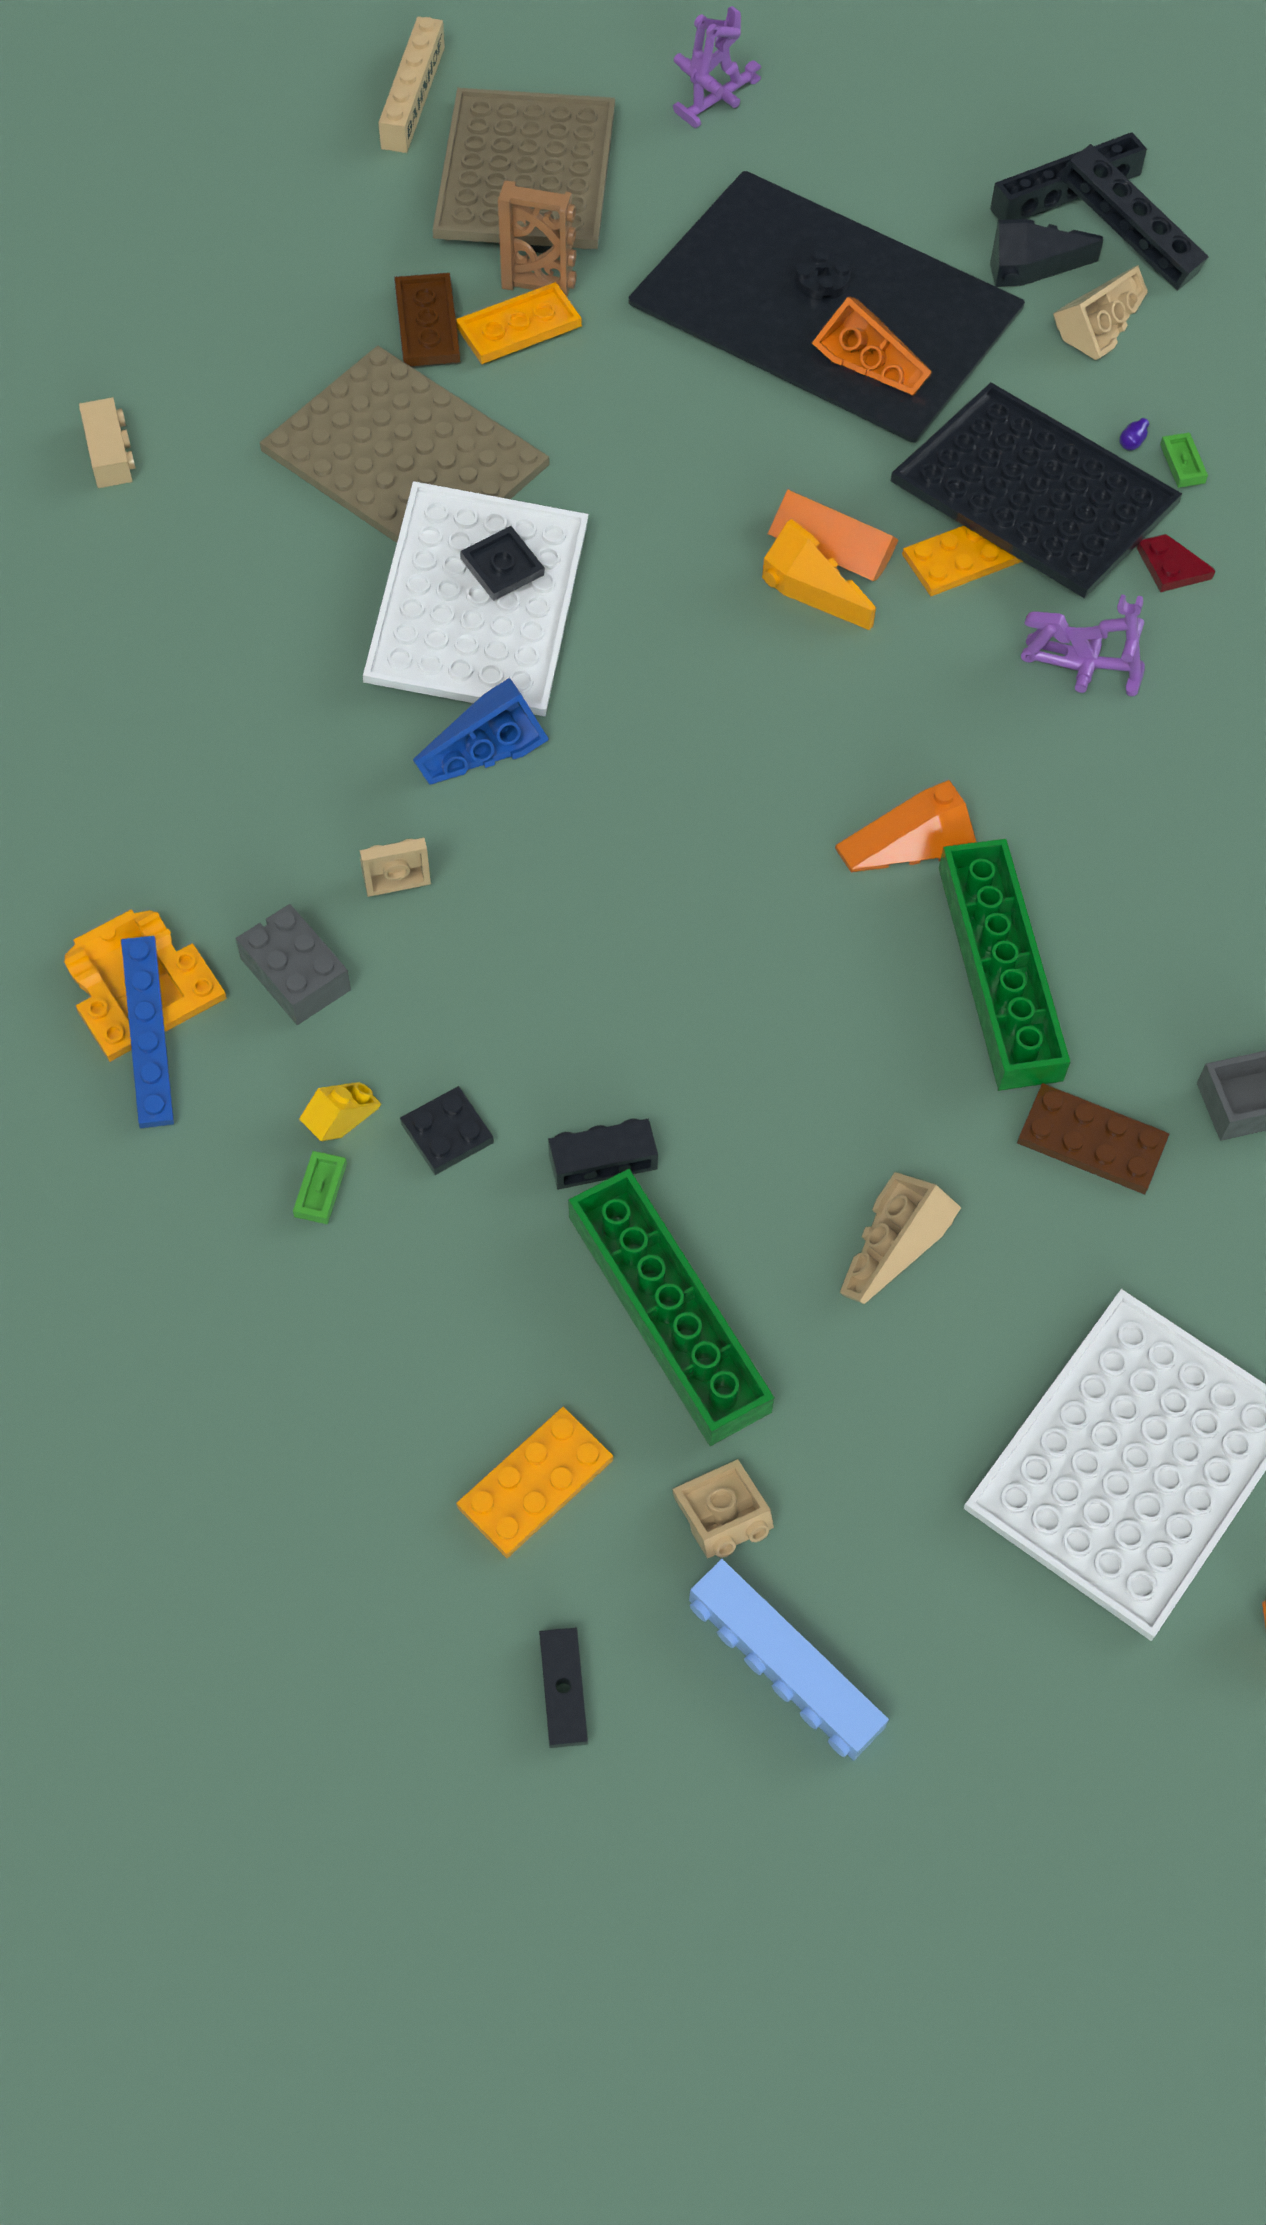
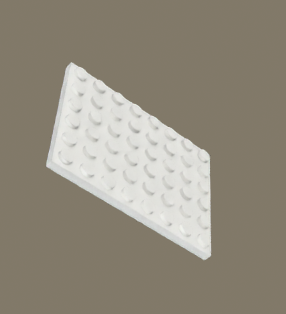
[363,481,589,716]
[963,1289,1266,1641]

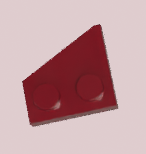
[1137,534,1215,593]

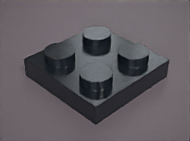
[460,526,545,601]
[400,1086,494,1175]

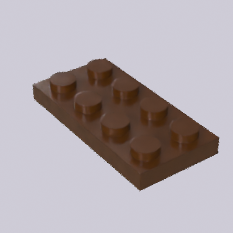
[394,272,460,366]
[1017,1083,1170,1195]

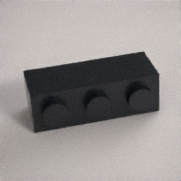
[548,1118,658,1190]

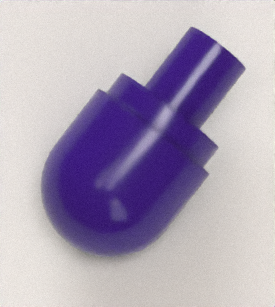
[1119,418,1149,451]

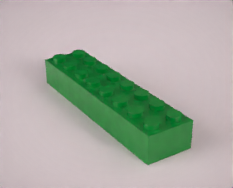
[938,839,1071,1091]
[568,1169,775,1446]

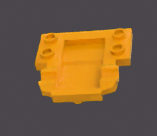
[64,909,227,1062]

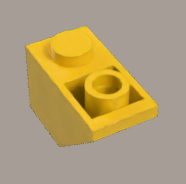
[299,1082,381,1141]

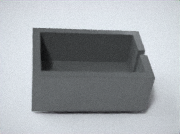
[235,904,351,1025]
[1197,1051,1266,1141]

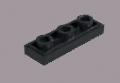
[539,1627,588,1748]

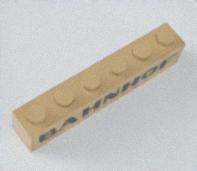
[379,16,445,153]

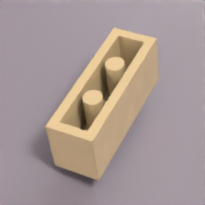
[79,397,136,488]

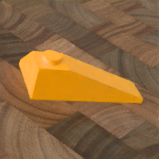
[762,519,876,630]

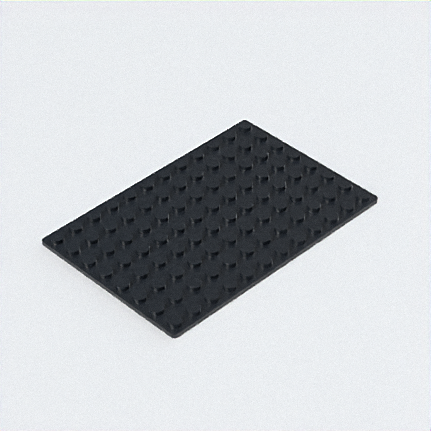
[628,171,1025,442]

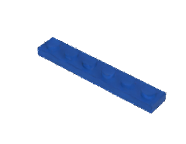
[121,936,174,1129]

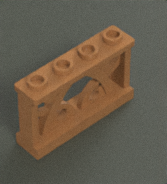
[498,180,577,297]

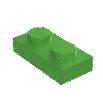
[1160,432,1208,488]
[293,1151,347,1224]

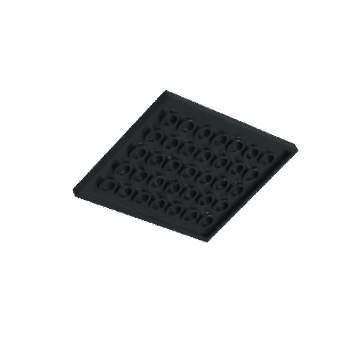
[890,382,1183,598]

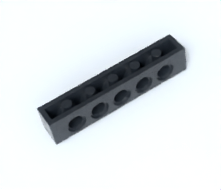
[990,132,1147,220]
[1060,144,1209,291]

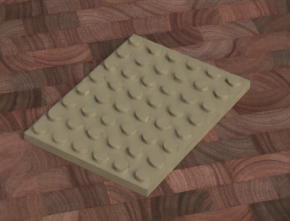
[433,88,615,249]
[260,345,549,543]

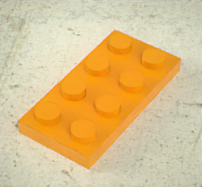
[456,282,582,364]
[902,525,1023,596]
[456,1407,613,1559]

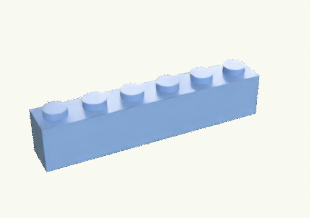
[689,1559,889,1761]

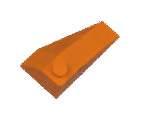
[812,297,933,395]
[835,780,976,872]

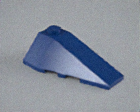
[413,677,549,785]

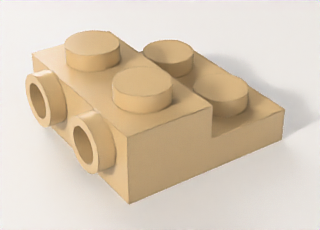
[360,838,431,897]
[672,1459,774,1559]

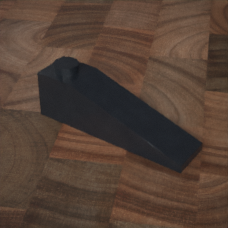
[990,219,1104,287]

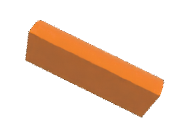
[768,489,899,581]

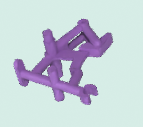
[673,6,761,128]
[1021,594,1145,696]

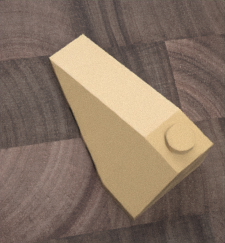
[1053,266,1148,360]
[840,1172,961,1304]

